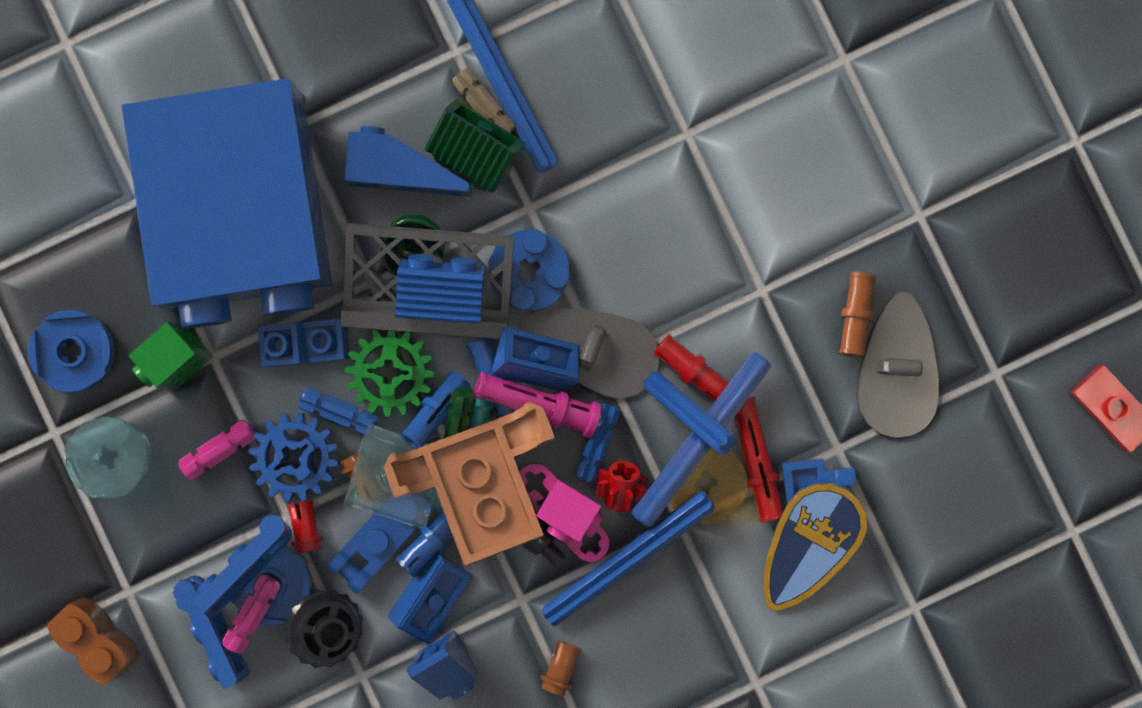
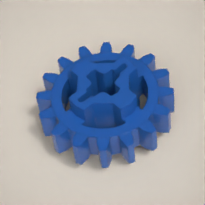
[248,413,340,502]

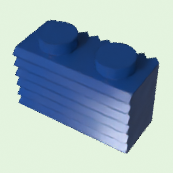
[395,254,485,324]

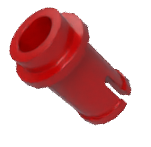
[287,500,324,554]

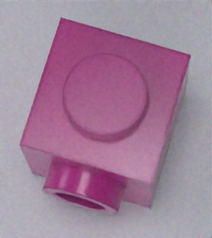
[536,479,604,544]

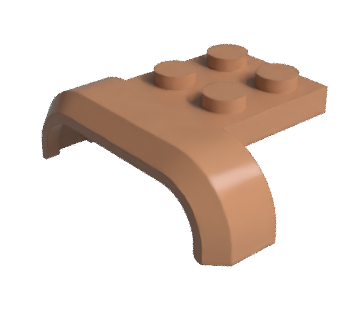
[384,402,555,567]

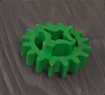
[345,329,436,417]

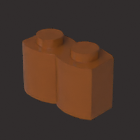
[47,598,140,685]

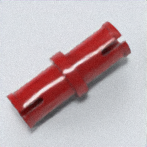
[653,334,729,402]

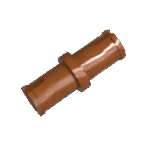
[839,272,876,358]

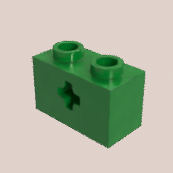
[128,322,214,389]

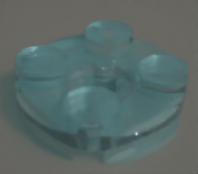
[64,417,152,499]

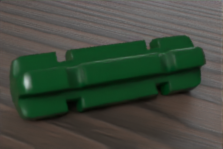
[443,386,476,439]

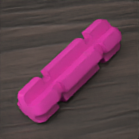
[178,420,256,480]
[222,574,281,654]

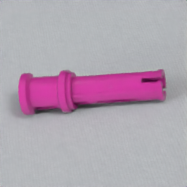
[474,372,601,438]

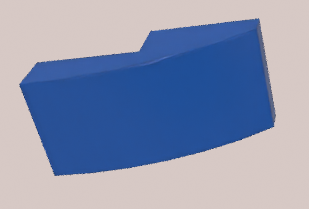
[258,318,350,367]

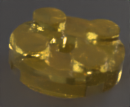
[670,447,747,525]

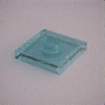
[344,424,435,529]

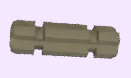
[452,68,516,134]

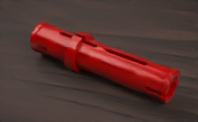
[734,396,784,522]

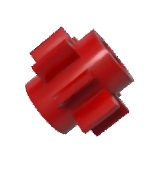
[596,461,648,513]

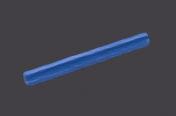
[447,0,558,173]
[632,352,771,527]
[542,491,715,626]

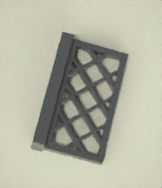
[341,223,514,339]

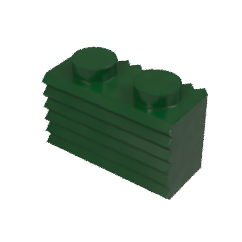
[424,99,525,192]

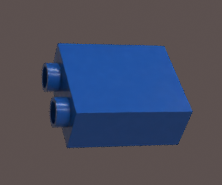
[121,78,333,329]

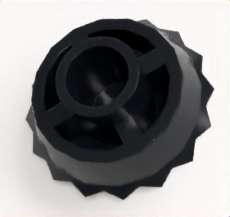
[285,589,363,669]

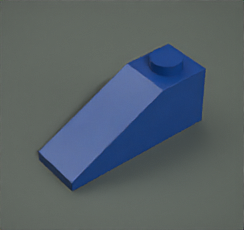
[344,126,472,197]
[406,630,479,700]

